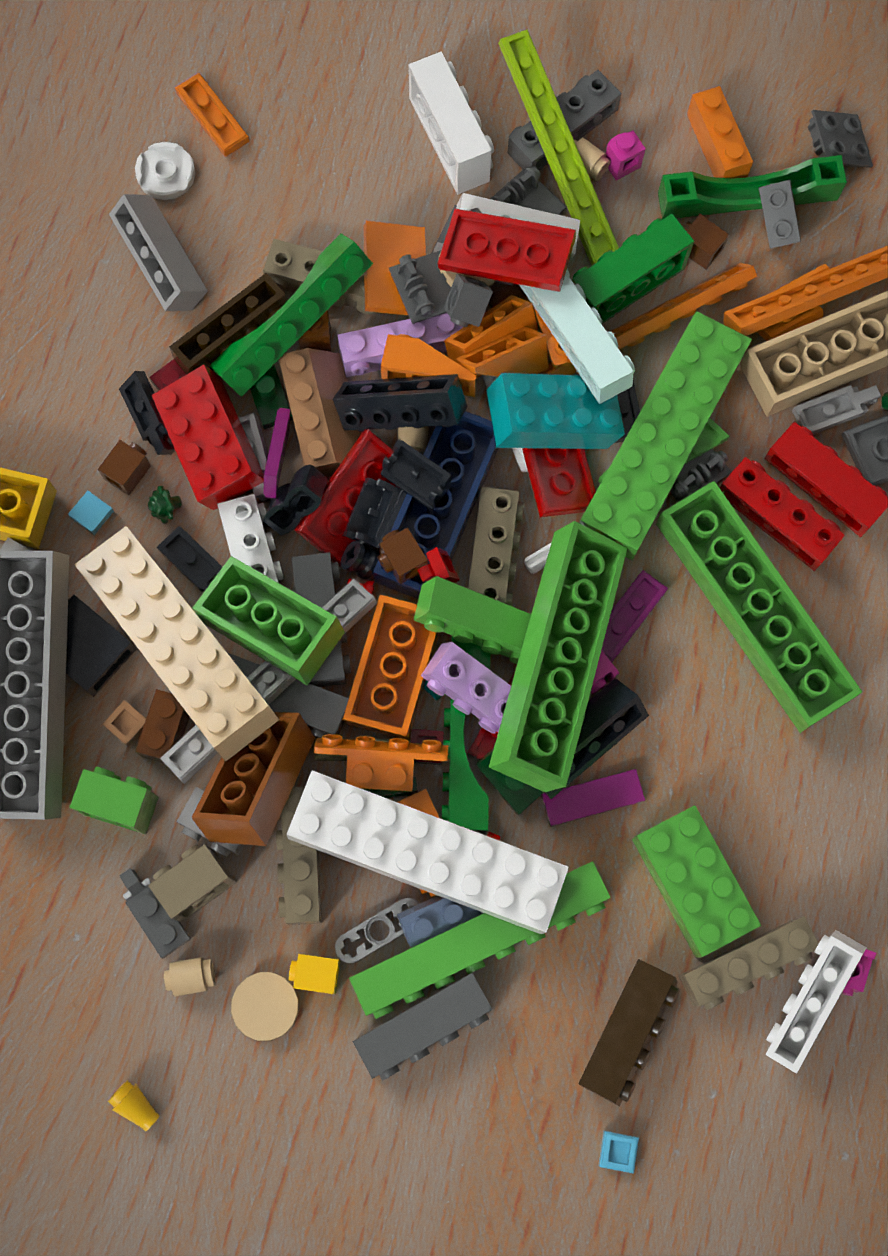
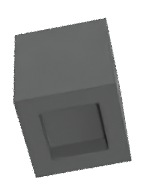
[444,273,493,327]

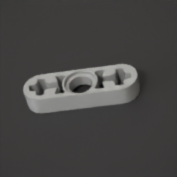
[335,898,420,963]

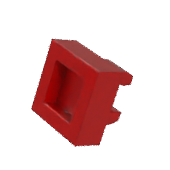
[417,547,460,583]

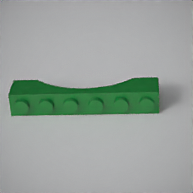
[658,155,847,220]
[210,233,373,397]
[442,636,491,834]

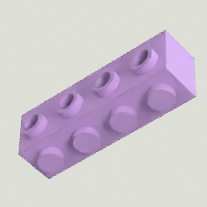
[337,313,463,377]
[421,642,511,734]

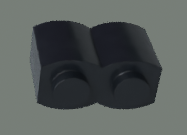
[264,464,328,535]

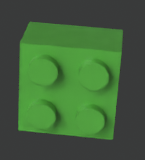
[69,767,159,835]

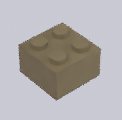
[148,844,237,922]

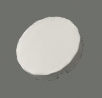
[135,142,196,200]

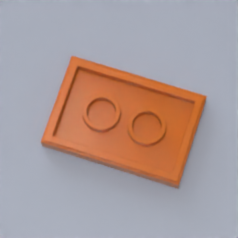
[363,220,426,315]

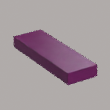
[263,408,290,498]
[602,570,668,662]
[541,769,645,827]

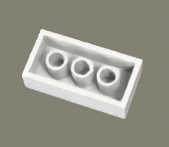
[408,51,494,195]

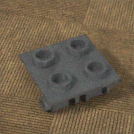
[808,110,873,168]
[490,166,567,215]
[389,250,451,324]
[670,449,732,502]

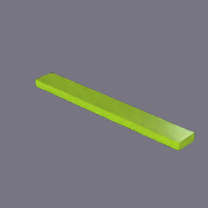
[498,29,619,265]

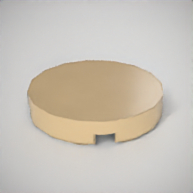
[231,972,299,1041]

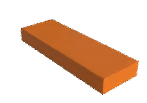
[175,73,250,157]

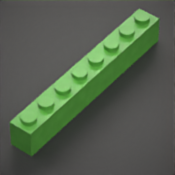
[349,861,611,1019]

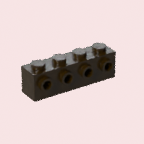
[169,273,287,374]
[578,959,680,1107]

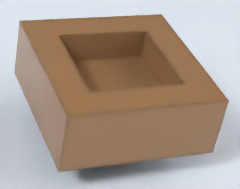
[102,700,146,747]

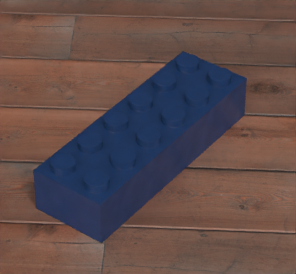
[373,411,498,599]

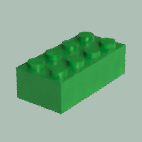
[572,214,694,324]

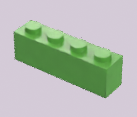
[414,576,531,664]

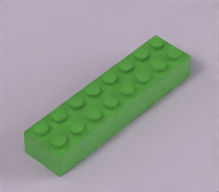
[579,311,752,560]
[656,481,862,733]
[489,521,627,792]

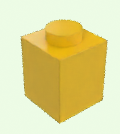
[289,954,341,994]

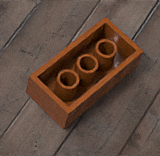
[191,712,315,846]

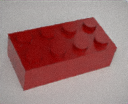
[152,365,264,510]

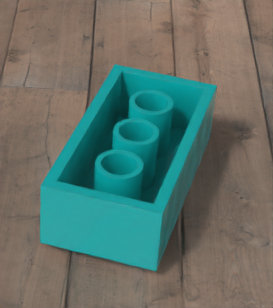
[486,373,625,449]

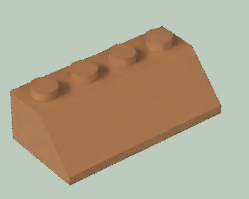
[279,348,360,477]

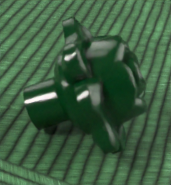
[148,486,182,524]

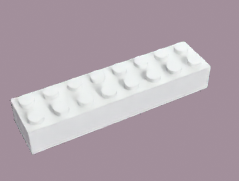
[287,770,569,934]

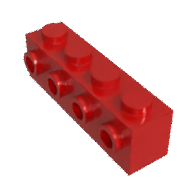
[764,421,888,538]
[720,457,845,572]

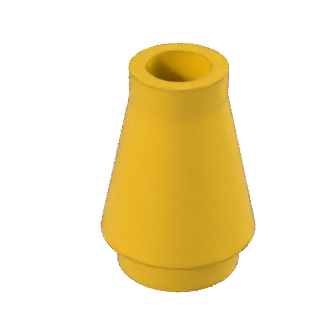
[108,1080,160,1132]

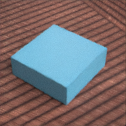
[68,490,114,535]
[598,1131,639,1174]

